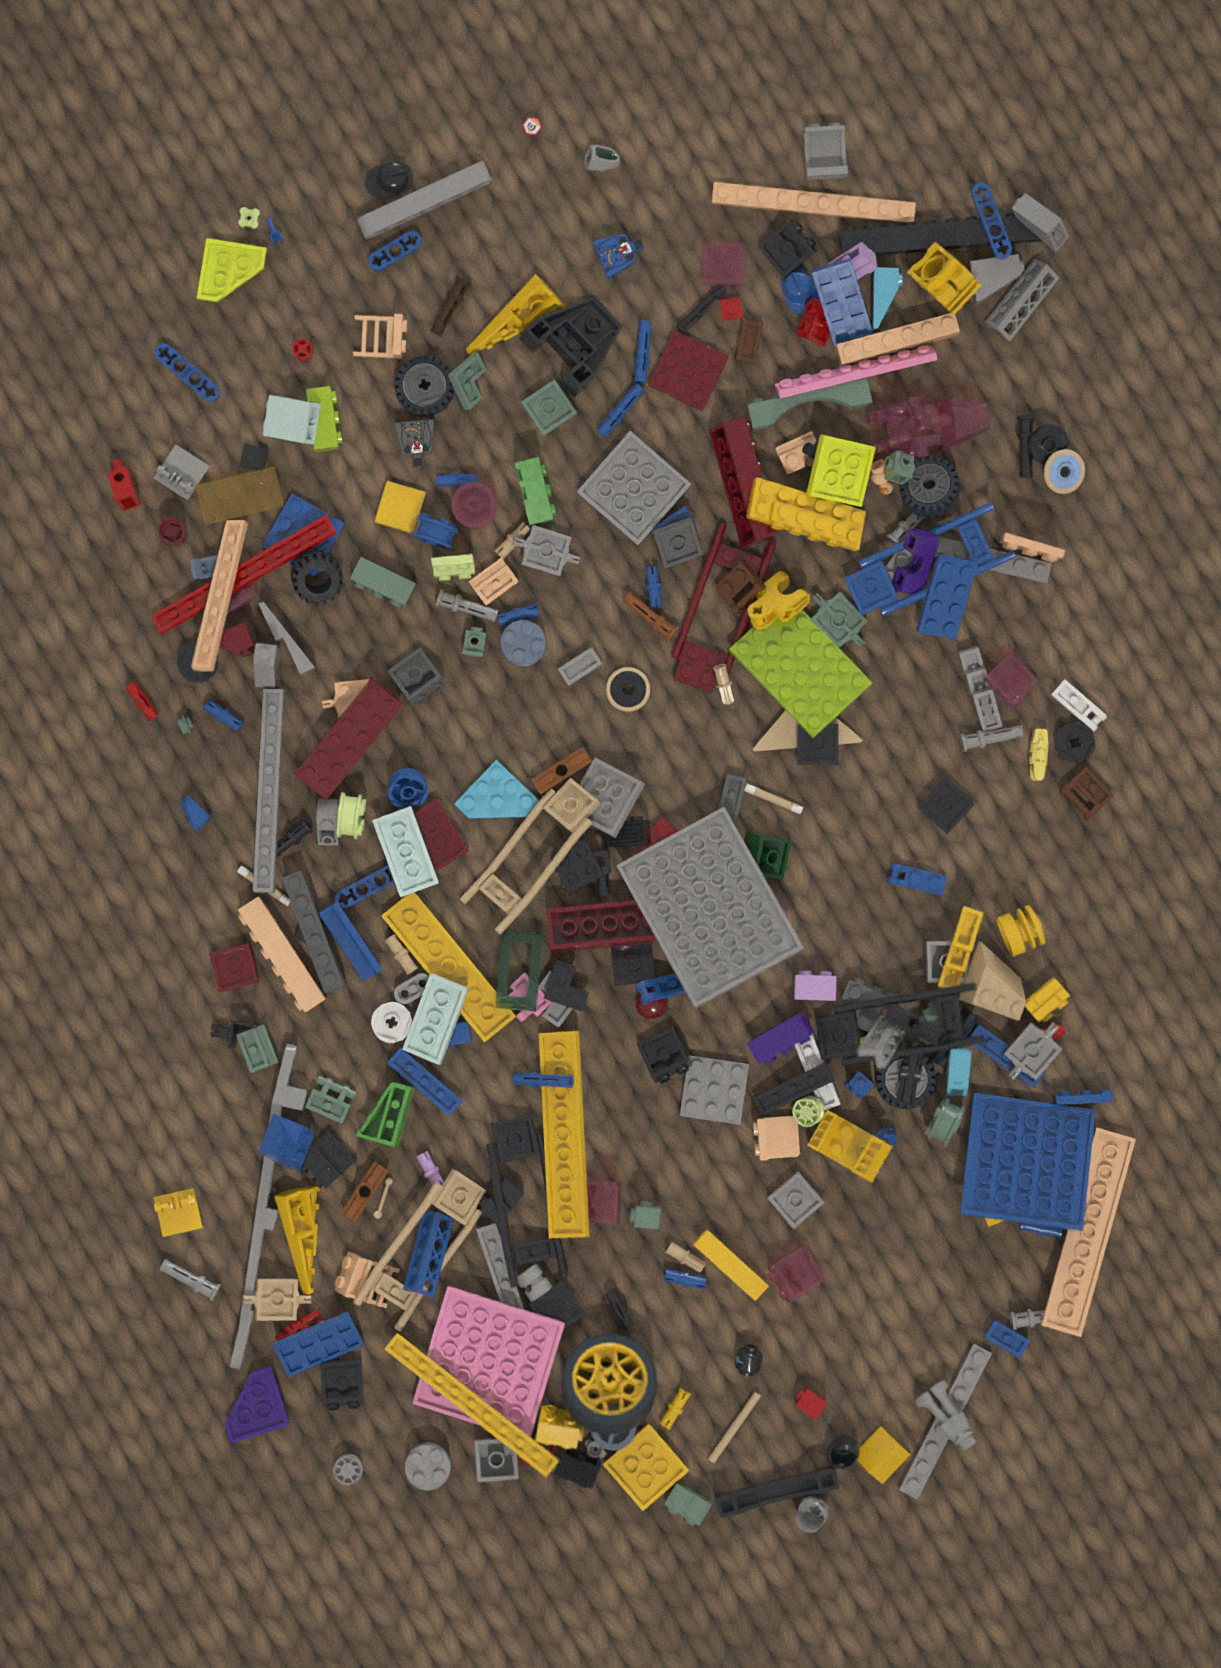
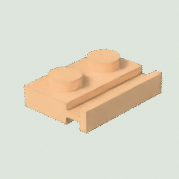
[775,431,816,475]
[469,558,519,606]

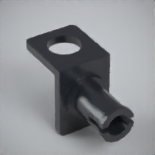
[593,850,612,896]
[210,1020,258,1048]

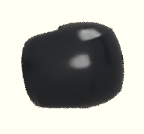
[827,1434,860,1470]

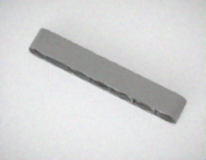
[357,161,492,239]

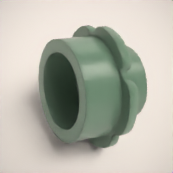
[176,715,194,735]

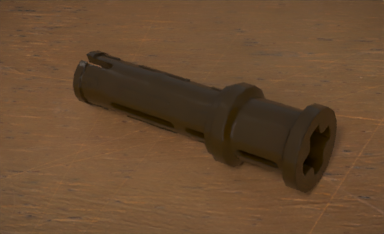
[430,275,472,337]

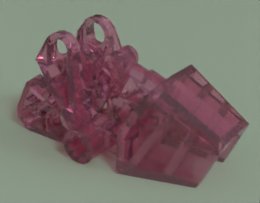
[866,395,990,459]

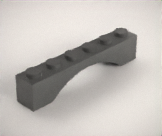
[282,870,347,993]

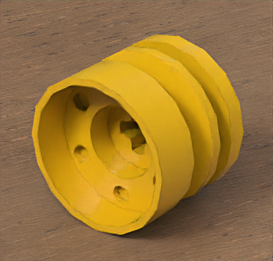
[996,905,1046,957]

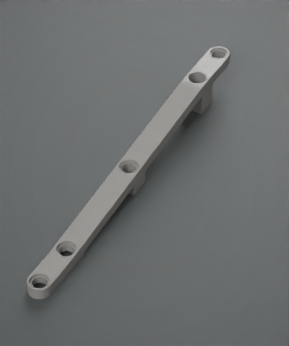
[230,1043,308,1370]

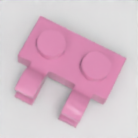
[503,973,552,1022]

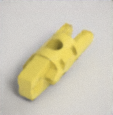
[1029,729,1049,781]

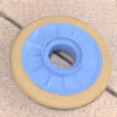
[1044,449,1085,494]

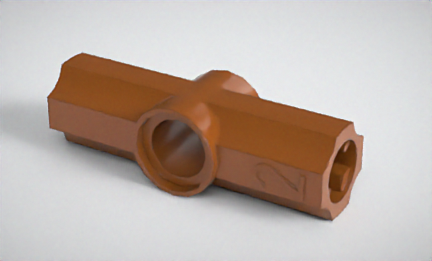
[531,747,592,795]
[341,1161,389,1222]

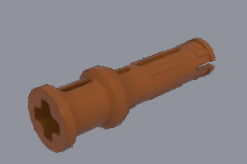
[622,592,679,642]

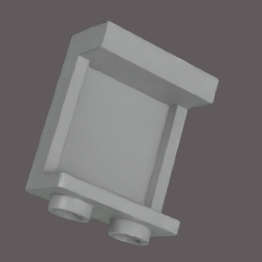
[803,123,848,180]

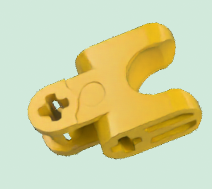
[748,571,810,630]

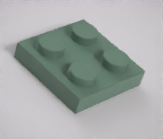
[521,379,577,437]

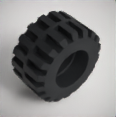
[291,549,343,605]

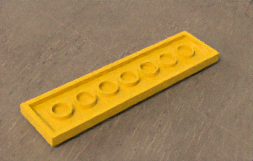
[382,892,516,1042]

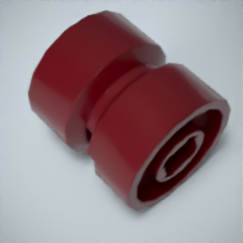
[158,518,187,547]

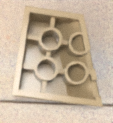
[959,941,1026,1021]

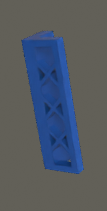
[318,902,382,982]
[403,1211,454,1298]

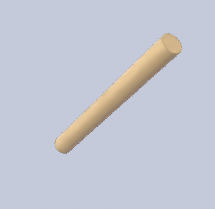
[708,1392,761,1463]

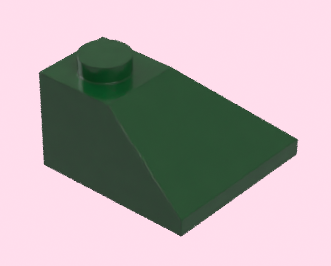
[744,831,792,880]

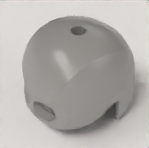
[796,1495,830,1533]

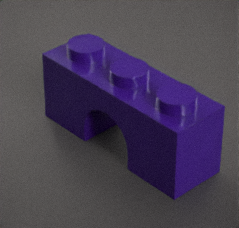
[892,529,939,594]

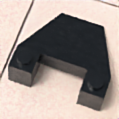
[519,297,622,398]

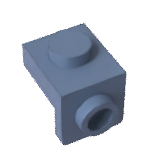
[190,555,218,580]

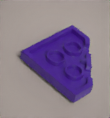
[225,1365,290,1443]

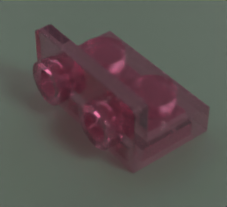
[226,584,259,618]

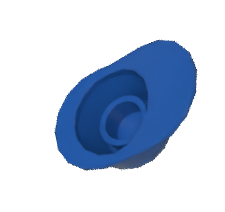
[780,268,819,316]

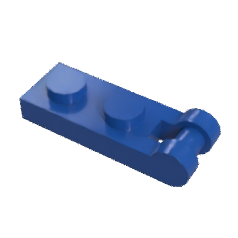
[887,863,947,896]
[635,973,686,1005]
[1054,1089,1114,1105]

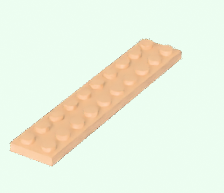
[1041,1127,1136,1337]

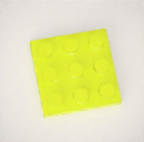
[806,434,876,507]

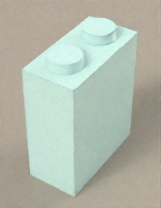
[263,395,321,444]

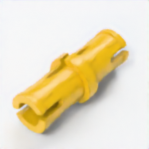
[659,1388,691,1430]

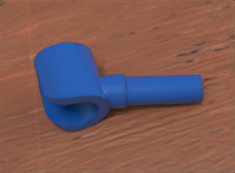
[267,218,283,247]

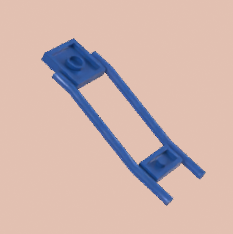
[845,502,1016,616]

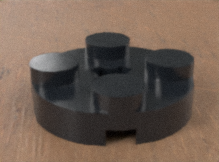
[1028,424,1069,465]
[177,642,219,683]
[1054,722,1096,763]

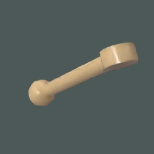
[374,1177,393,1219]

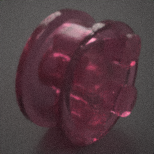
[452,482,497,529]

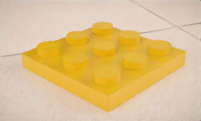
[603,1423,689,1511]

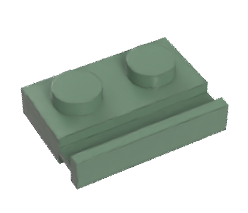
[236,1024,279,1073]

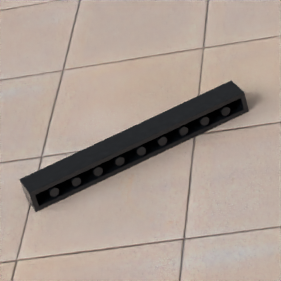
[839,213,1043,256]

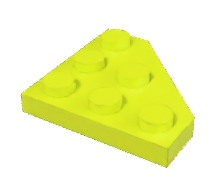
[197,238,267,303]

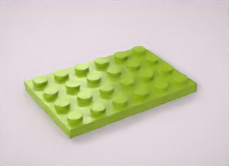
[729,610,872,738]

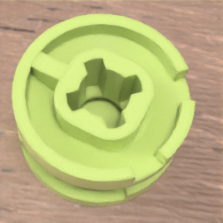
[793,1095,825,1127]

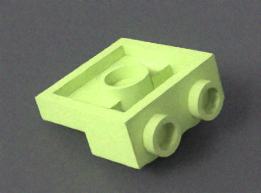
[431,554,475,581]

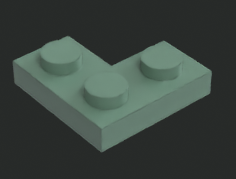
[448,353,486,410]

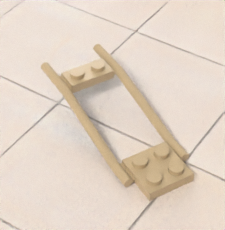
[460,778,600,935]
[353,1169,486,1332]

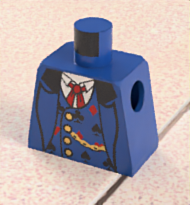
[593,234,644,280]

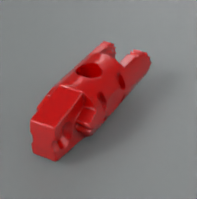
[275,1309,326,1341]

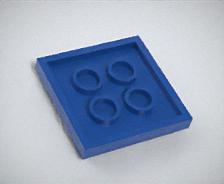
[261,494,345,577]

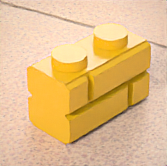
[1024,977,1070,1023]

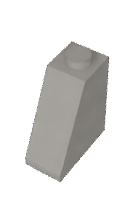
[1012,193,1069,252]
[968,254,1024,305]
[253,643,281,689]

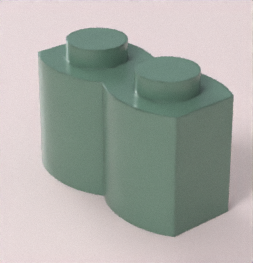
[664,1481,712,1526]

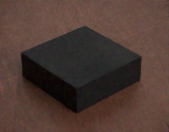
[240,444,268,472]

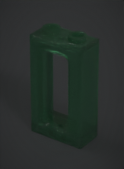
[496,930,543,1012]

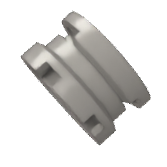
[333,1454,363,1485]

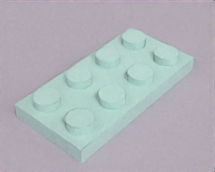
[372,806,439,897]
[402,973,469,1065]

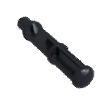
[676,285,727,334]

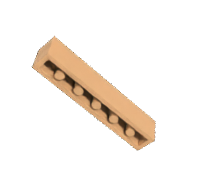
[835,313,960,366]
[238,896,327,1012]

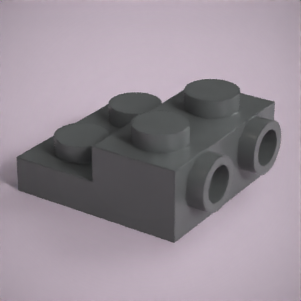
[387,647,446,706]
[833,977,887,1032]

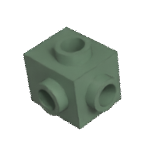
[884,450,915,485]

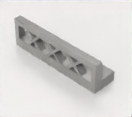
[985,258,1059,342]
[858,1015,906,1068]

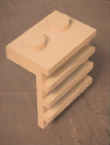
[353,314,407,359]
[335,1251,400,1308]

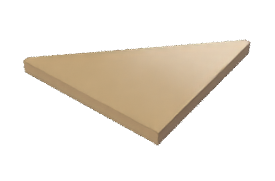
[752,710,863,752]

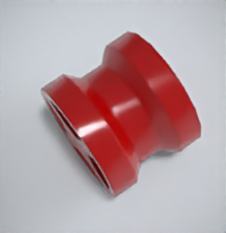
[292,339,314,361]

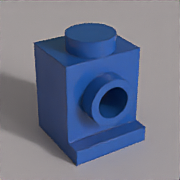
[845,1071,874,1099]

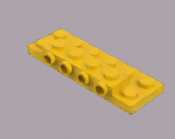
[746,477,866,551]

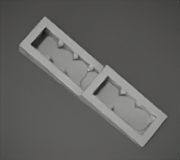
[259,602,316,676]

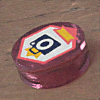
[522,116,542,138]

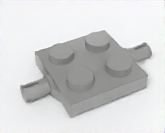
[512,525,580,576]
[1004,1022,1062,1080]

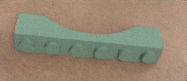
[747,378,872,431]

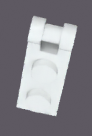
[1051,679,1107,732]

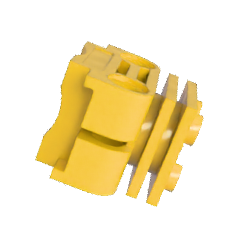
[907,242,981,315]

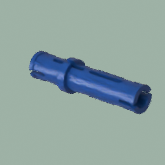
[633,321,652,383]
[597,383,645,438]
[513,1072,574,1088]

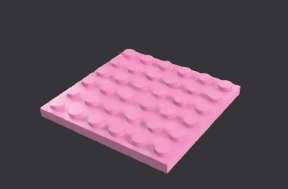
[412,1286,565,1438]

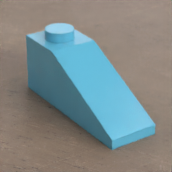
[872,267,902,332]

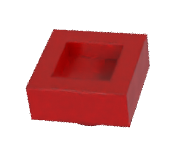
[720,297,743,321]

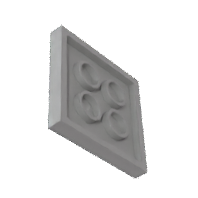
[580,758,645,838]
[680,1055,749,1125]

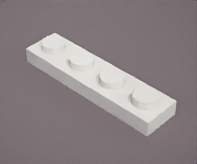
[795,1034,841,1111]

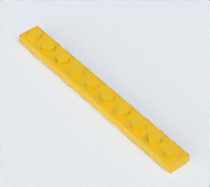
[385,1333,559,1477]

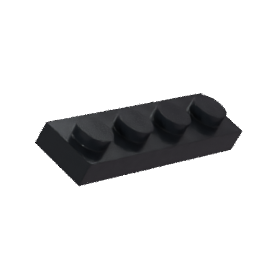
[753,1062,835,1116]

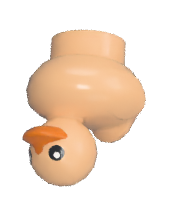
[871,459,893,495]

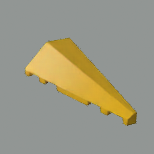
[466,274,566,355]
[274,1185,320,1295]

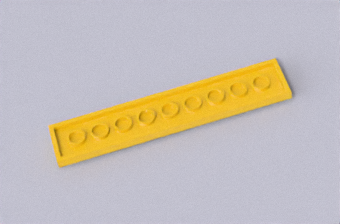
[539,1031,589,1238]

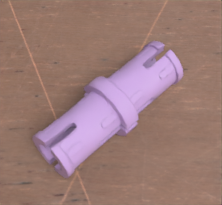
[416,1151,444,1186]

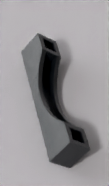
[714,1465,840,1519]

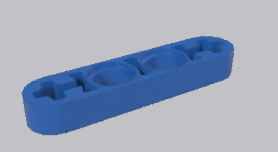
[971,183,1012,260]
[155,344,220,403]
[335,865,395,908]

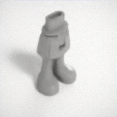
[915,1380,977,1452]

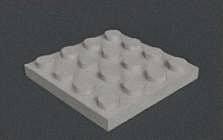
[577,431,691,546]

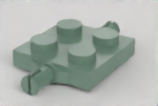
[810,592,868,649]

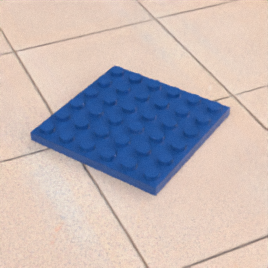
[960,1093,1096,1231]

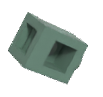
[462,627,487,658]

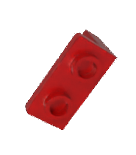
[796,298,830,347]

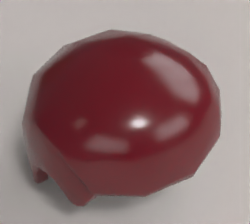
[635,988,668,1019]

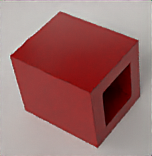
[794,1387,827,1420]

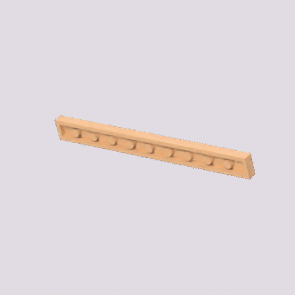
[712,182,916,223]

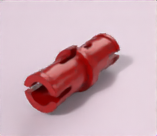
[125,681,159,722]

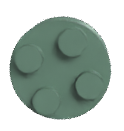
[925,1098,966,1147]

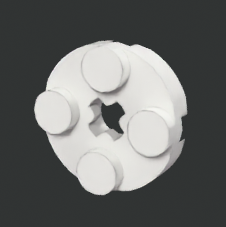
[371,1002,412,1043]

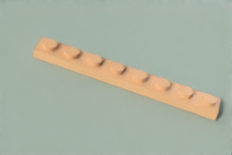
[192,520,248,671]

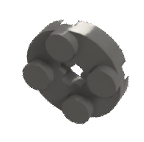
[404,364,445,406]

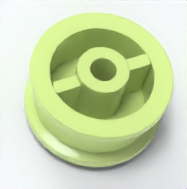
[337,793,367,839]

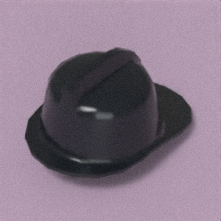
[365,161,413,198]

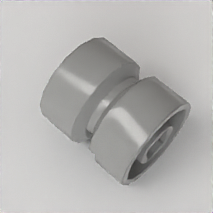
[517,1263,553,1302]

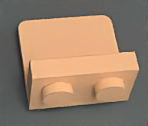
[753,1116,800,1160]

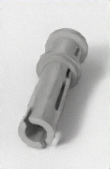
[886,512,925,545]
[436,589,498,622]
[960,725,1023,752]
[160,1259,221,1301]
[1009,1309,1045,1330]

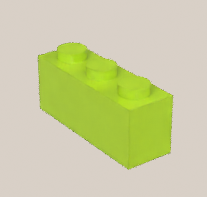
[306,386,343,452]

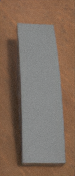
[958,646,1003,732]

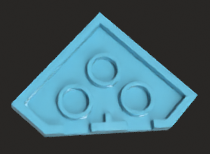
[455,760,539,818]

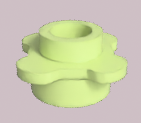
[238,207,260,229]

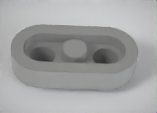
[394,973,429,1004]

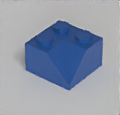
[258,1114,315,1171]

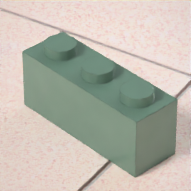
[350,557,417,608]

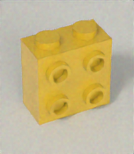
[536,1405,584,1449]

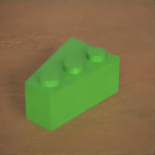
[515,457,556,527]
[355,1082,416,1147]

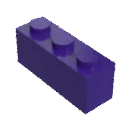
[747,1011,814,1065]

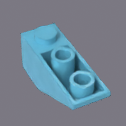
[945,1047,971,1096]

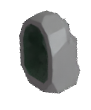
[584,145,620,171]

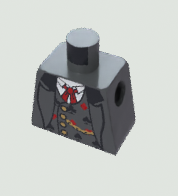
[395,419,435,468]

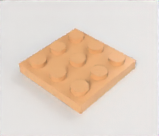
[998,533,1065,563]

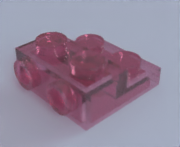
[587,1179,621,1224]
[767,1245,825,1302]

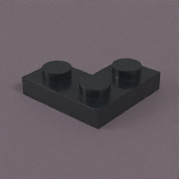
[544,960,589,1012]

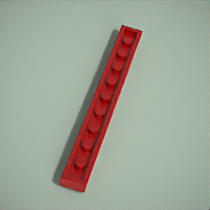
[151,514,337,635]

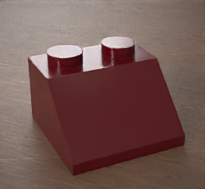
[219,623,256,658]

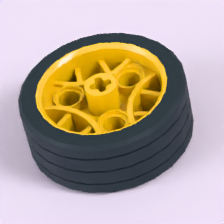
[562,1334,657,1435]

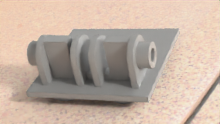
[154,444,210,500]

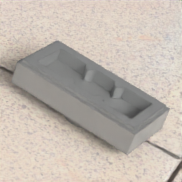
[557,647,602,686]

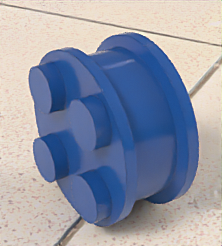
[410,513,459,550]

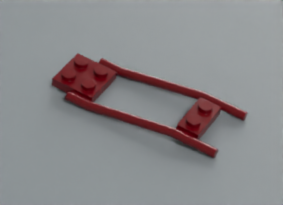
[671,522,777,694]

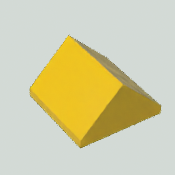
[857,1426,911,1484]

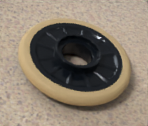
[606,667,651,712]

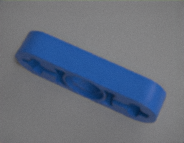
[368,231,422,272]

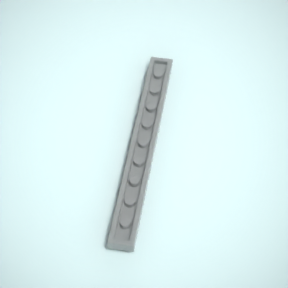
[253,689,285,893]

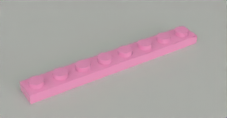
[775,345,937,399]

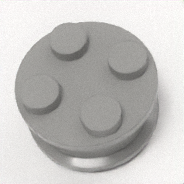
[405,1442,451,1490]

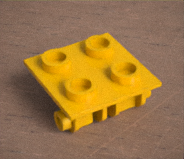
[154,1188,203,1237]

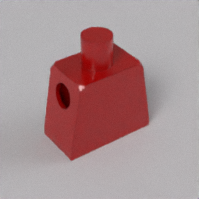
[107,460,141,512]

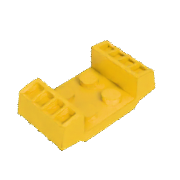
[807,1110,892,1183]

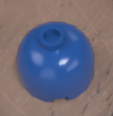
[387,768,429,809]

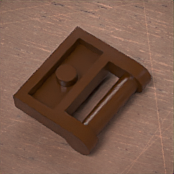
[715,560,766,614]
[1059,767,1114,821]

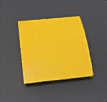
[375,481,426,533]

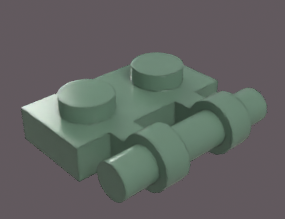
[305,1075,357,1124]

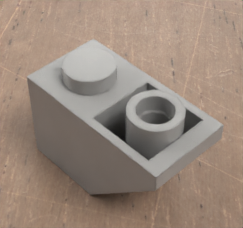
[316,799,339,845]

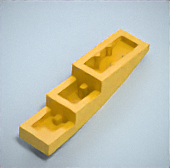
[937,906,983,988]
[693,1229,769,1301]

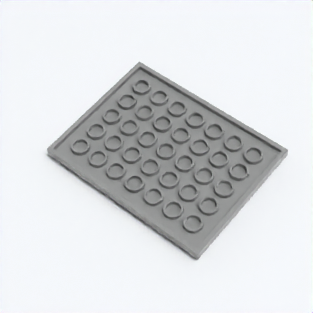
[616,807,804,1009]

